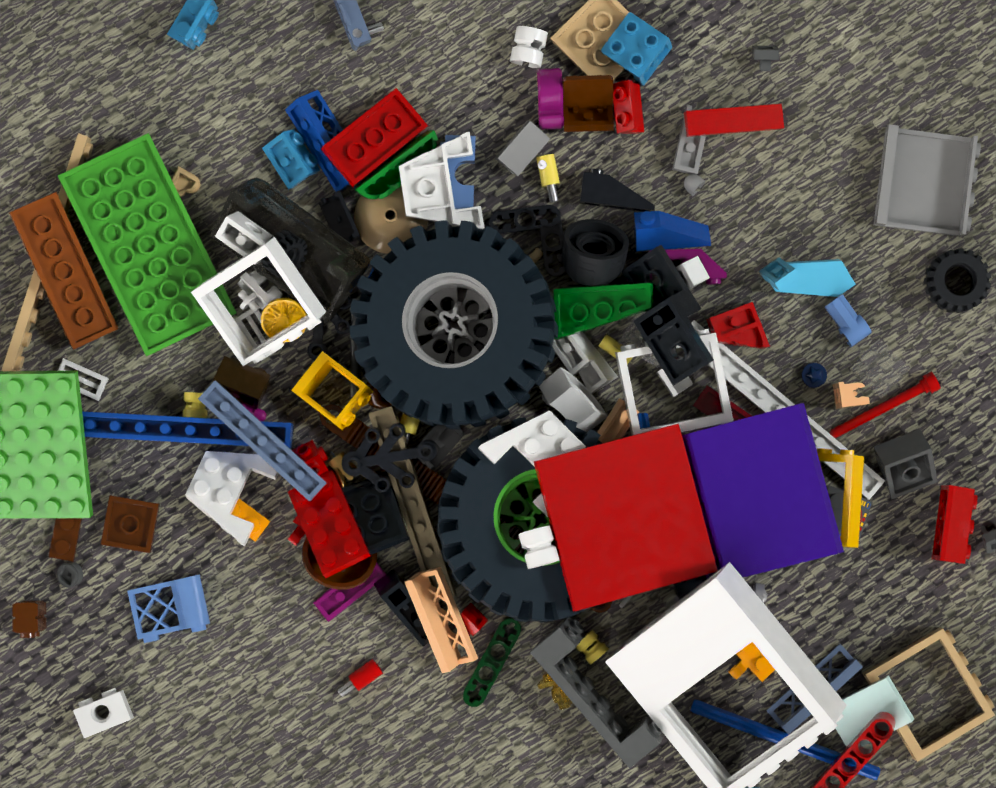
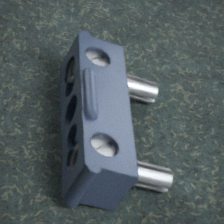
[333,0,384,51]

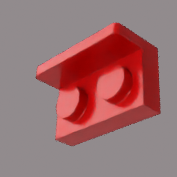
[613,80,644,134]

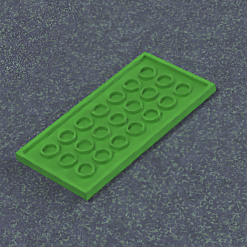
[58,133,236,357]

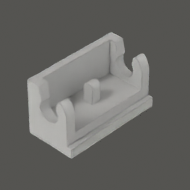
[495,121,550,176]

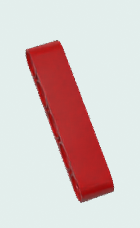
[810,712,895,788]

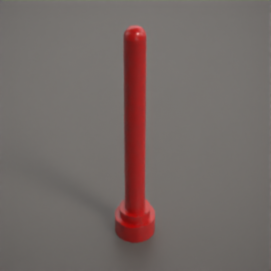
[829,371,941,438]

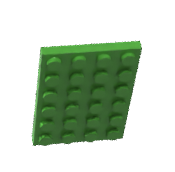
[0,370,93,519]

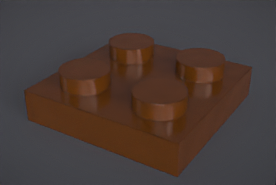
[101,495,160,553]

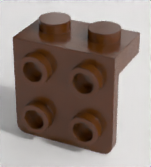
[563,75,614,132]

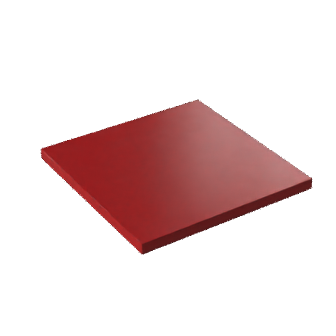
[534,423,718,611]

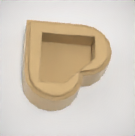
[171,166,201,197]

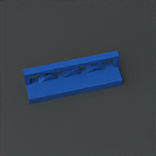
[285,90,350,192]

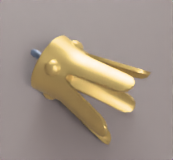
[328,451,361,488]

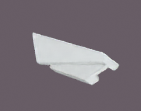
[549,290,618,394]

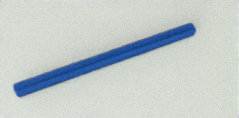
[690,700,881,780]

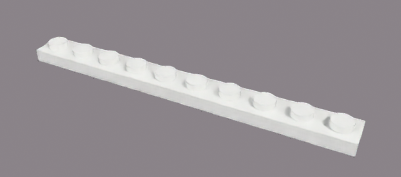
[691,320,885,500]

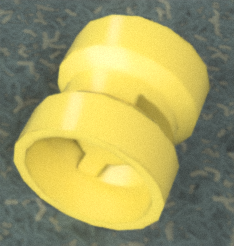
[182,392,208,418]
[576,630,609,665]

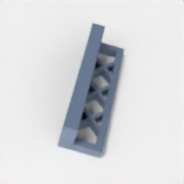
[766,644,863,735]

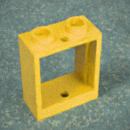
[291,351,373,431]

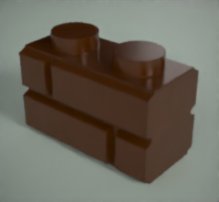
[12,601,46,638]

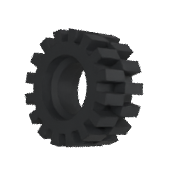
[261,230,308,279]

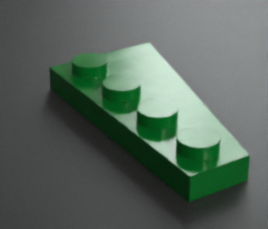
[553,283,654,340]

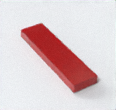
[684,104,784,137]

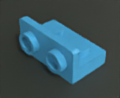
[262,129,320,190]

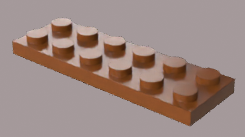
[9,192,119,350]

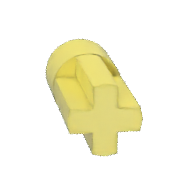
[598,334,633,365]

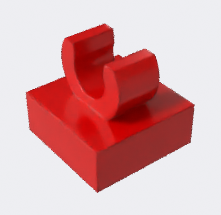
[454,603,488,636]

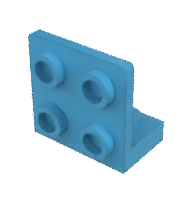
[167,0,219,50]
[601,12,672,86]

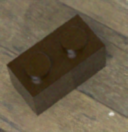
[212,356,271,410]

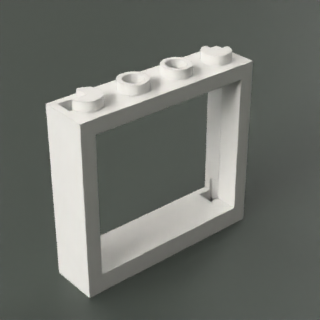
[191,237,326,366]
[615,329,733,436]

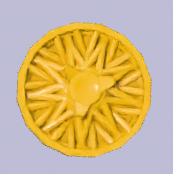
[261,298,307,342]

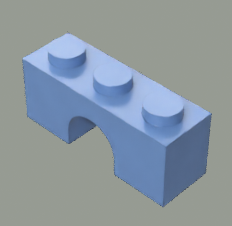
[440,135,476,209]

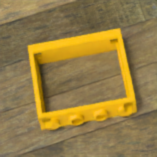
[817,448,864,548]

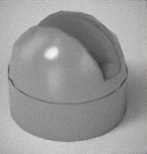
[684,174,705,196]

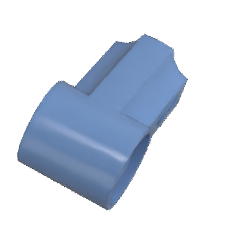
[825,294,872,347]

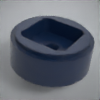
[801,363,827,388]

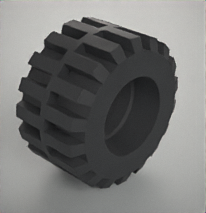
[924,248,991,313]

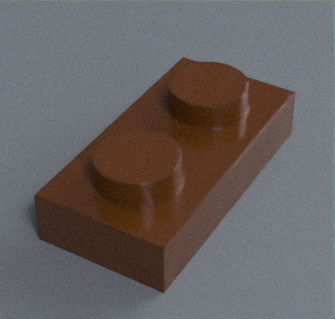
[49,518,82,562]

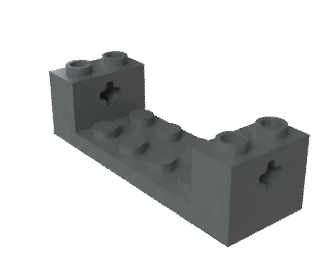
[530,617,665,769]

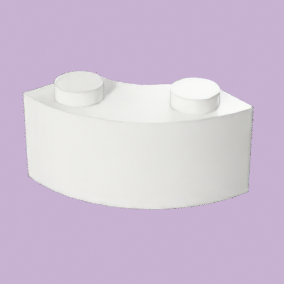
[538,367,607,432]

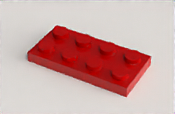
[321,88,428,187]
[288,470,371,578]

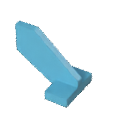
[759,257,856,297]

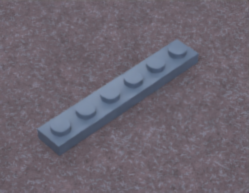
[198,380,327,501]

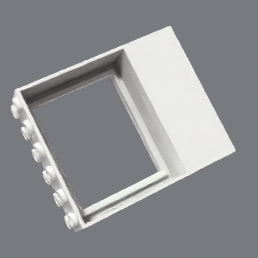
[605,562,847,788]

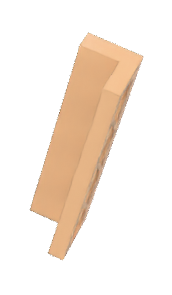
[404,567,478,673]

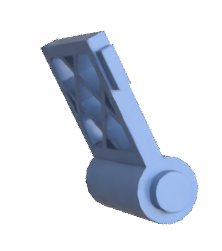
[127,574,210,643]

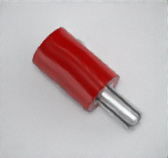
[338,658,383,697]

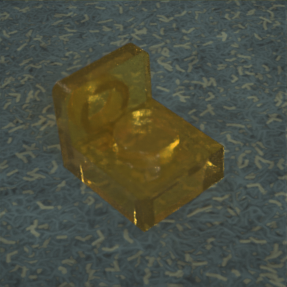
[537,673,573,710]

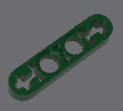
[463,618,521,707]

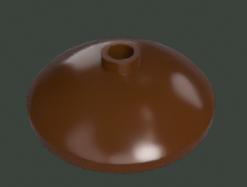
[302,537,377,590]

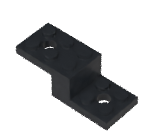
[622,245,714,386]

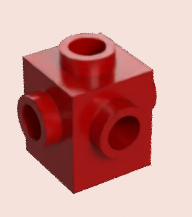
[292,440,329,476]

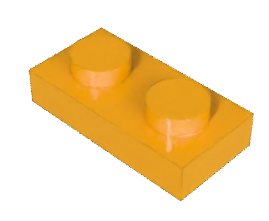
[231,498,271,542]

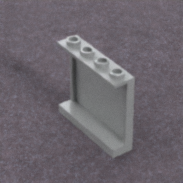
[873,124,981,237]

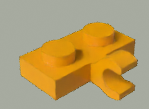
[728,642,775,682]

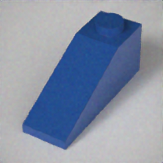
[634,211,711,251]

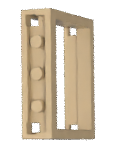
[863,627,995,762]

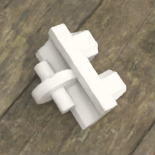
[237,269,283,312]

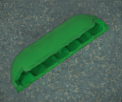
[354,130,438,199]

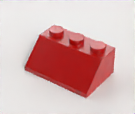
[932,485,978,564]

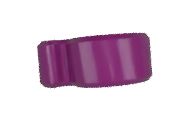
[537,68,564,129]

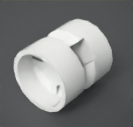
[510,26,548,68]
[518,525,560,569]

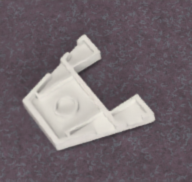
[399,132,484,230]
[478,410,586,517]
[185,451,279,546]

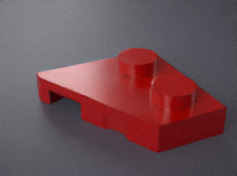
[706,302,770,349]

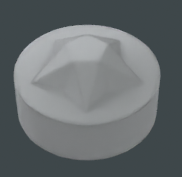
[752,583,768,603]

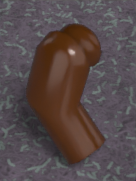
[366,381,392,409]

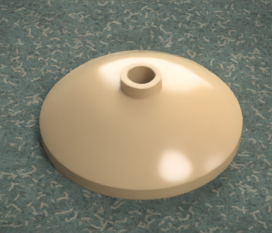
[354,186,428,254]

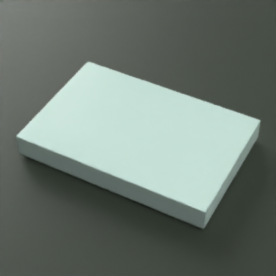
[836,675,914,747]

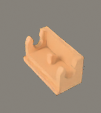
[833,382,870,409]

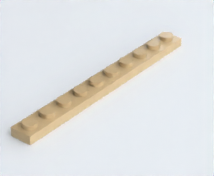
[1,133,93,371]

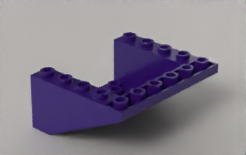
[682,403,844,579]

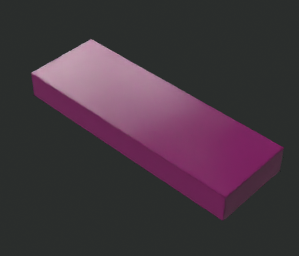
[313,562,386,622]

